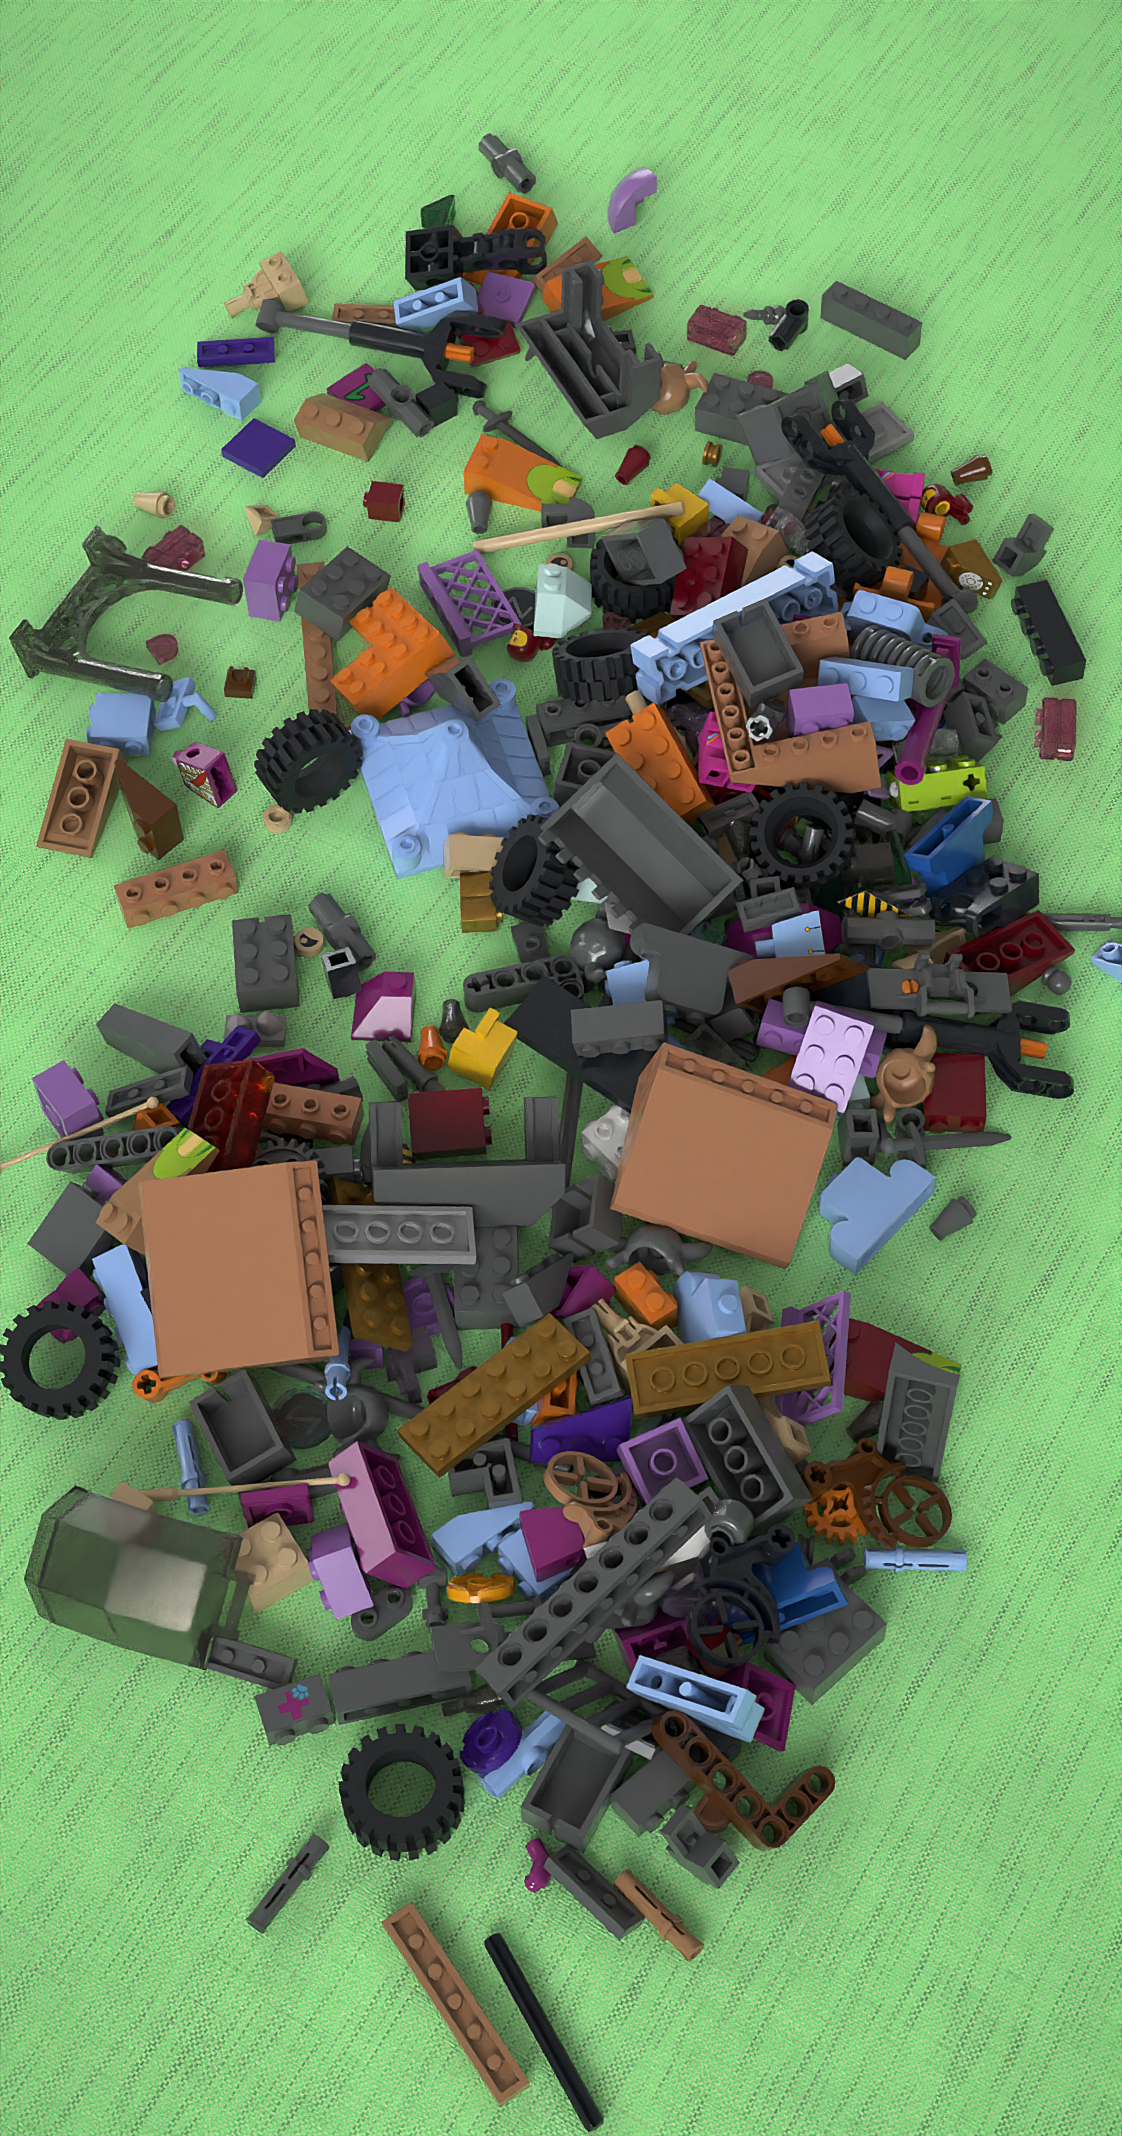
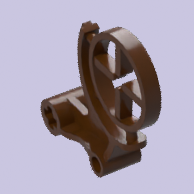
[800,1438,952,1550]

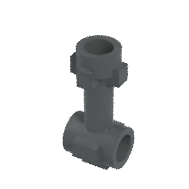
[417,1565,449,1628]

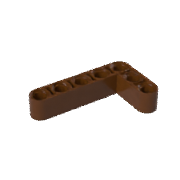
[651,1710,836,1851]

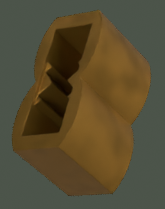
[460,872,503,933]

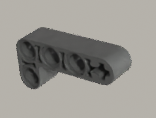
[463,955,584,1012]

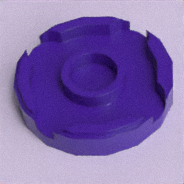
[460,1709,522,1774]

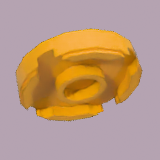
[447,1573,514,1603]

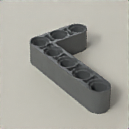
[46,1126,183,1174]

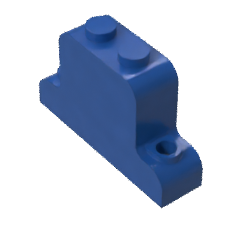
[904,795,993,904]
[707,1542,848,1647]

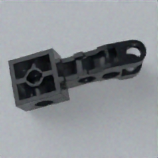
[405,225,548,291]

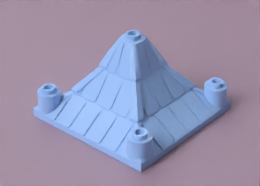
[348,678,559,879]

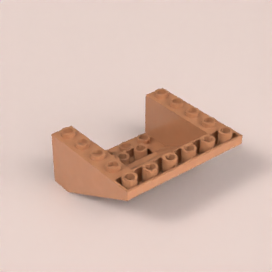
[700,612,881,793]
[610,1042,837,1269]
[138,1160,339,1378]

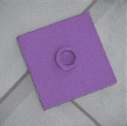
[474,272,536,328]

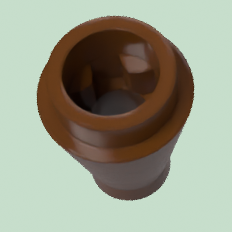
[951,454,992,486]

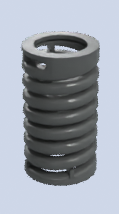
[850,625,954,707]

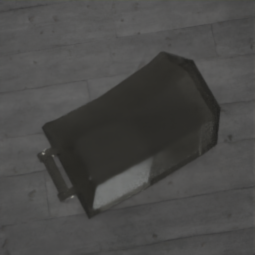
[24,1485,256,1670]

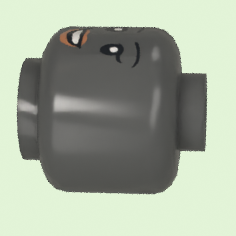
[704,1499,754,1547]

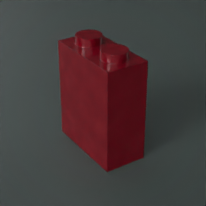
[922,1053,986,1134]
[408,1087,492,1160]

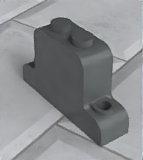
[630,922,753,1024]

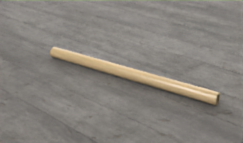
[473,501,685,554]

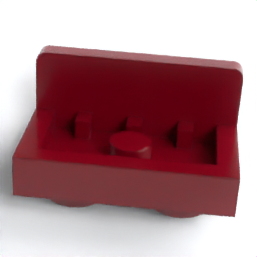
[460,322,521,368]

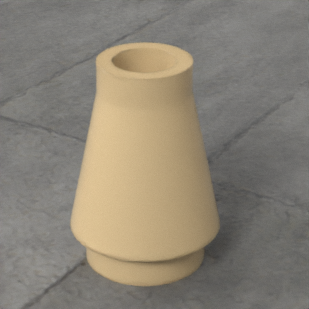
[133,492,175,518]

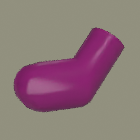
[524,1838,552,1893]

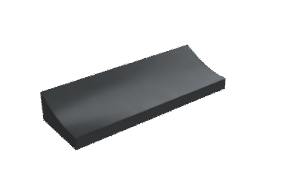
[876,1342,960,1483]

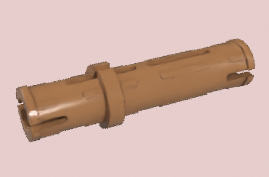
[613,1869,704,1962]

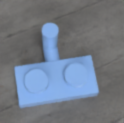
[153,677,217,732]

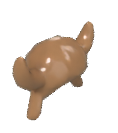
[651,361,708,415]
[869,1024,937,1123]

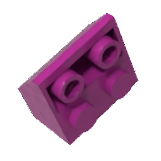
[611,1602,696,1677]

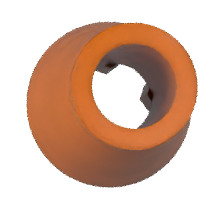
[418,1026,448,1071]

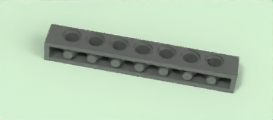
[475,1477,712,1709]

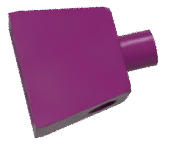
[519,1506,586,1583]

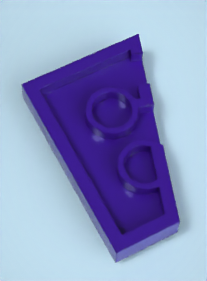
[529,1395,632,1463]

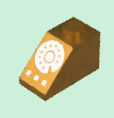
[940,539,1002,599]

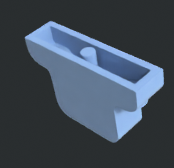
[841,590,948,650]
[626,1655,765,1742]

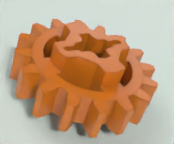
[803,1484,876,1546]

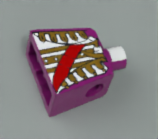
[172,742,238,808]

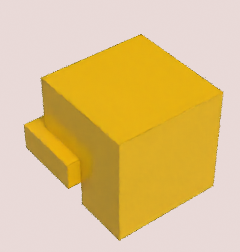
[651,483,709,547]
[447,1008,518,1090]

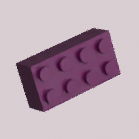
[328,1441,437,1589]

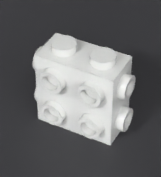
[581,1104,630,1181]

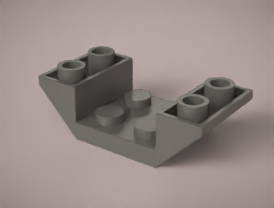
[737,371,845,465]

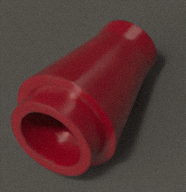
[615,445,651,485]

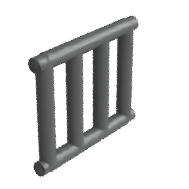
[526,1659,676,1755]

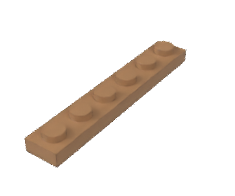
[382,1902,530,2107]

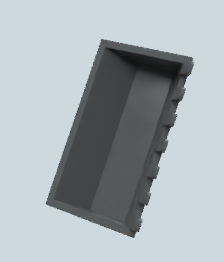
[538,753,743,936]

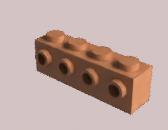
[113,850,239,929]
[232,1077,364,1145]

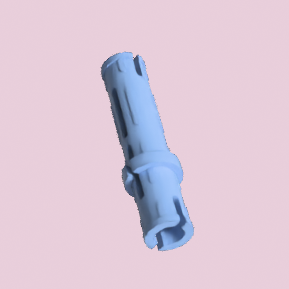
[325,1325,351,1400]
[172,1420,210,1516]
[864,1546,967,1573]

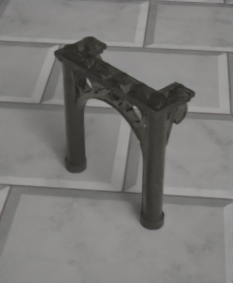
[9,526,243,702]

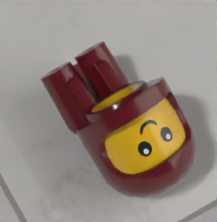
[920,483,973,525]
[507,623,556,663]

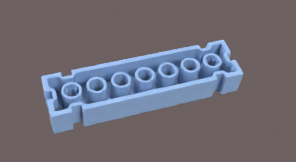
[630,552,838,705]

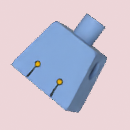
[755,911,825,959]

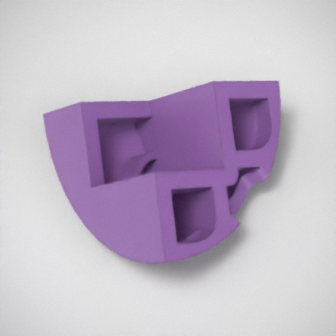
[607,167,657,233]

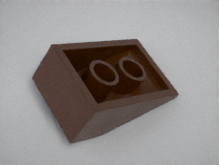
[114,759,184,860]

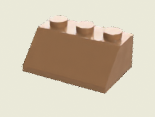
[294,393,392,462]

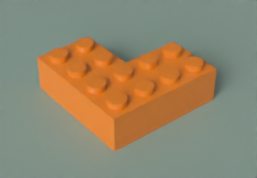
[330,587,456,721]
[605,703,716,824]

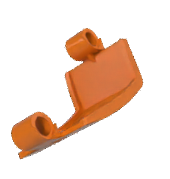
[853,511,948,623]

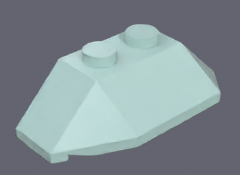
[533,563,592,638]

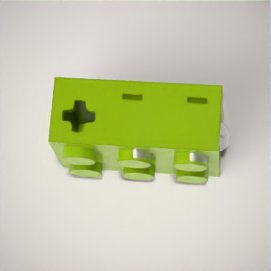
[887,755,988,812]

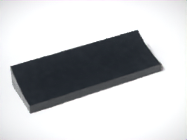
[504,975,658,1114]

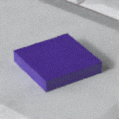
[221,418,296,478]

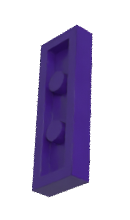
[197,337,275,367]

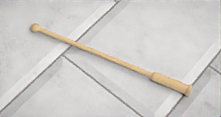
[0,1097,159,1174]
[137,1473,350,1502]

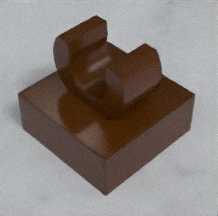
[224,666,257,699]

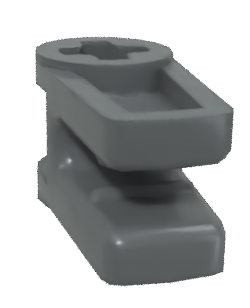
[871,882,933,916]

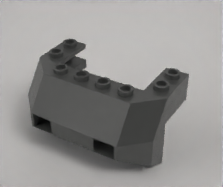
[515,260,664,439]
[368,1096,565,1228]

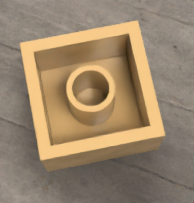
[219,1512,314,1614]

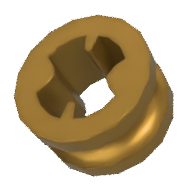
[702,441,722,467]

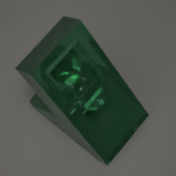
[420,195,456,228]

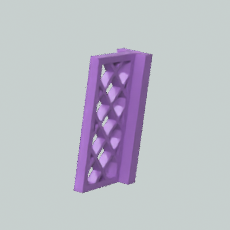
[417,550,521,657]
[775,1290,851,1431]

